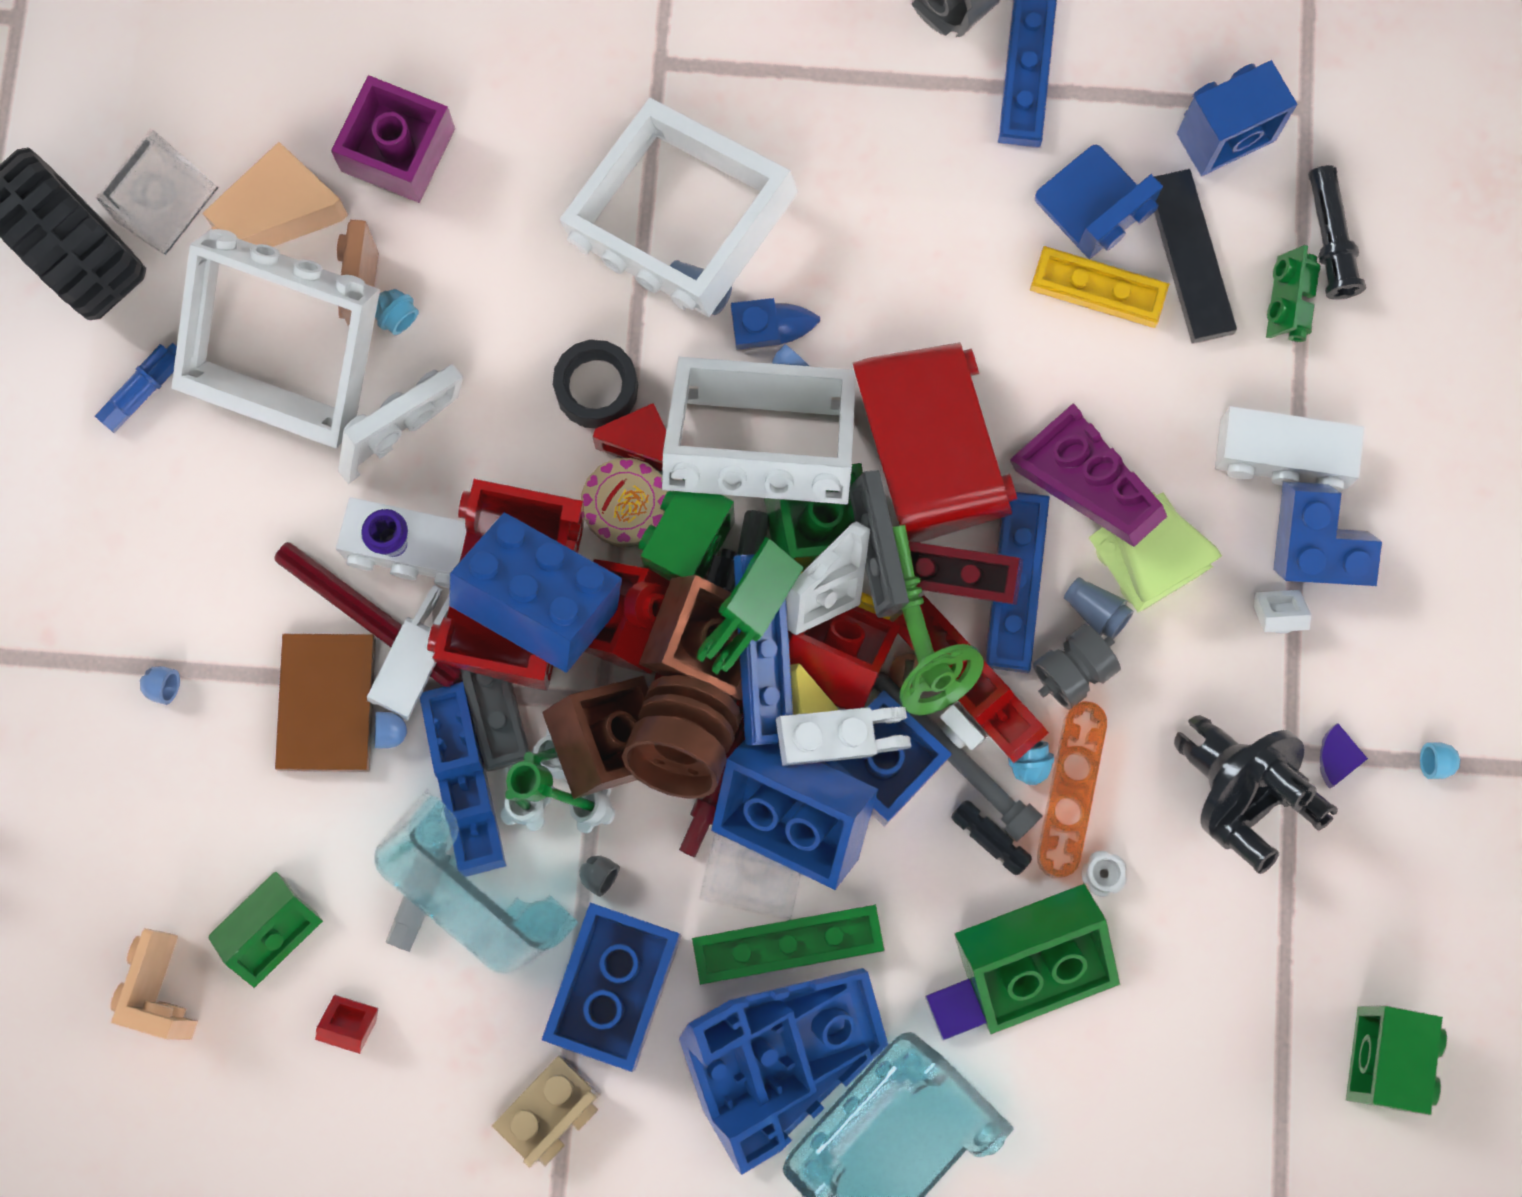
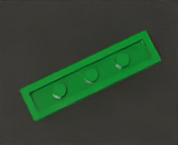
[692,904,885,985]

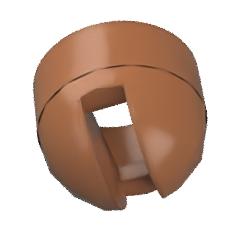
[889,653,922,688]

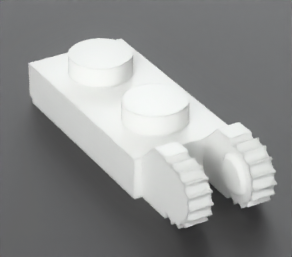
[776,707,911,766]

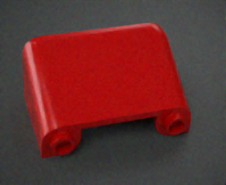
[853,342,1018,543]
[427,479,585,691]

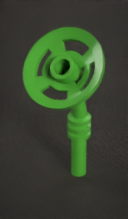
[892,525,984,715]

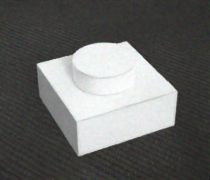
[1253,590,1311,634]
[940,702,989,751]

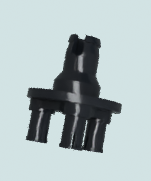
[1174,715,1338,874]

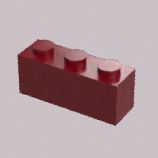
[908,541,1024,605]

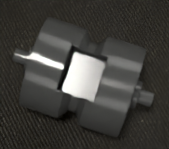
[1033,624,1121,710]

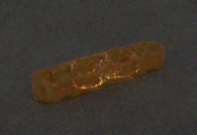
[1037,701,1107,878]

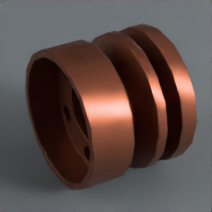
[622,675,742,799]

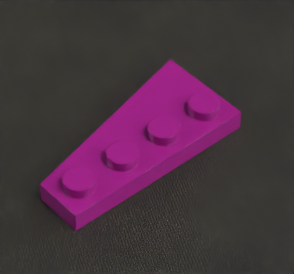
[1010,403,1167,547]

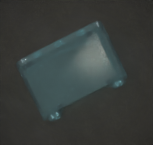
[374,789,578,974]
[783,1032,1015,1197]

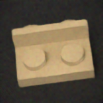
[492,1055,600,1168]

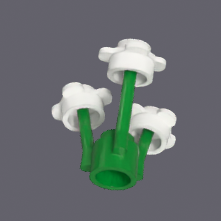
[500,728,615,834]

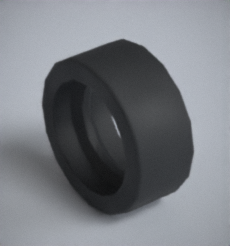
[552,339,638,428]

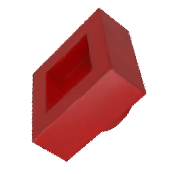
[315,995,379,1054]

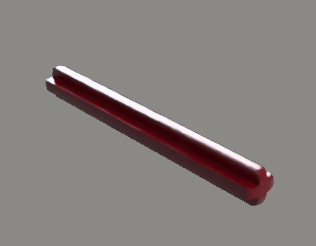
[274,542,461,687]

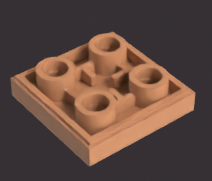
[337,219,379,327]

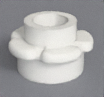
[1081,850,1127,897]

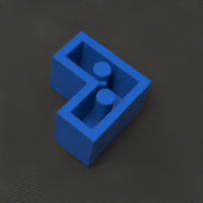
[1273,481,1382,586]

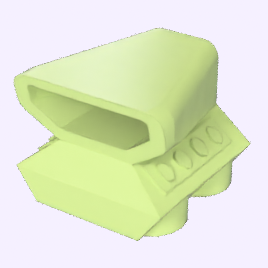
[1088,492,1222,612]

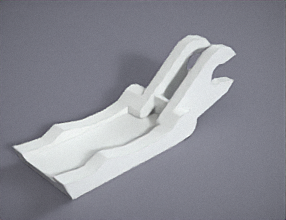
[367,585,450,721]

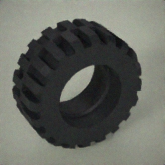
[0,147,146,321]

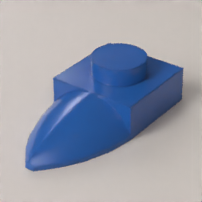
[731,298,820,350]

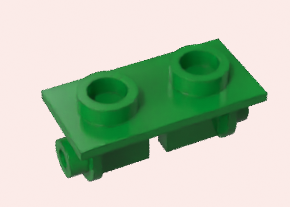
[1266,245,1321,342]

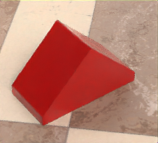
[592,403,667,472]

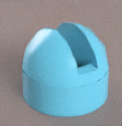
[1420,742,1461,779]

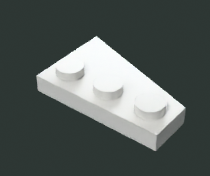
[338,364,463,485]

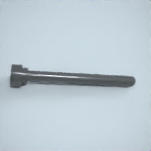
[874,672,1043,842]

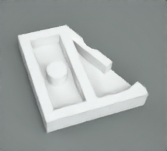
[786,522,870,635]

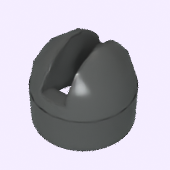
[579,855,620,897]

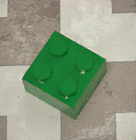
[764,463,863,572]
[638,479,735,581]
[1346,1006,1447,1115]

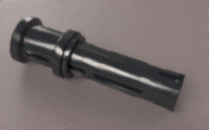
[1308,165,1366,300]

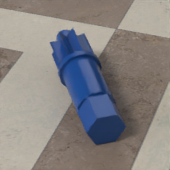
[94,342,177,433]

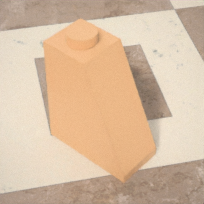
[202,142,348,247]

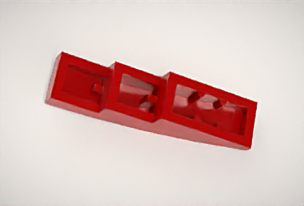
[893,595,1049,763]

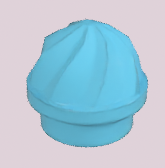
[375,289,419,335]
[1008,740,1055,786]

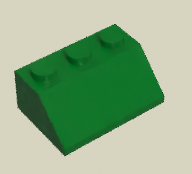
[954,884,1120,1035]

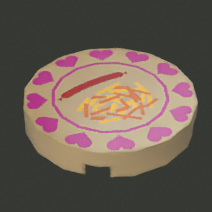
[581,458,667,547]

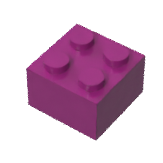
[331,75,455,203]

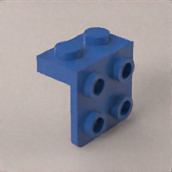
[1035,145,1163,259]

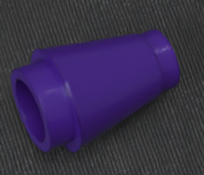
[361,509,408,557]

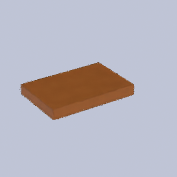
[275,634,376,772]

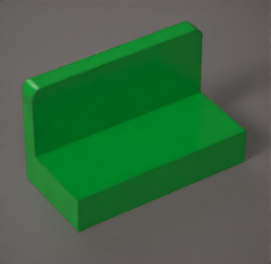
[208,872,323,988]

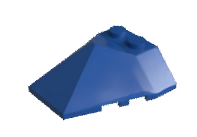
[679,968,888,1175]

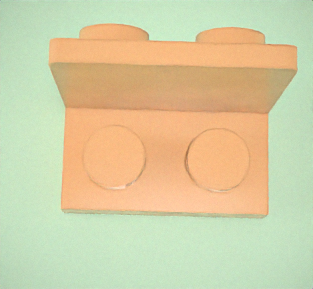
[110,928,198,1039]

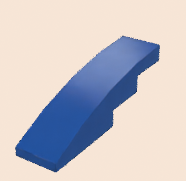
[420,682,507,878]

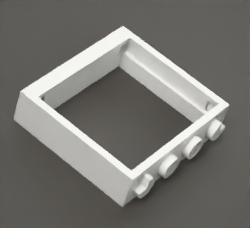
[559,97,798,317]
[171,229,380,449]
[662,356,856,504]

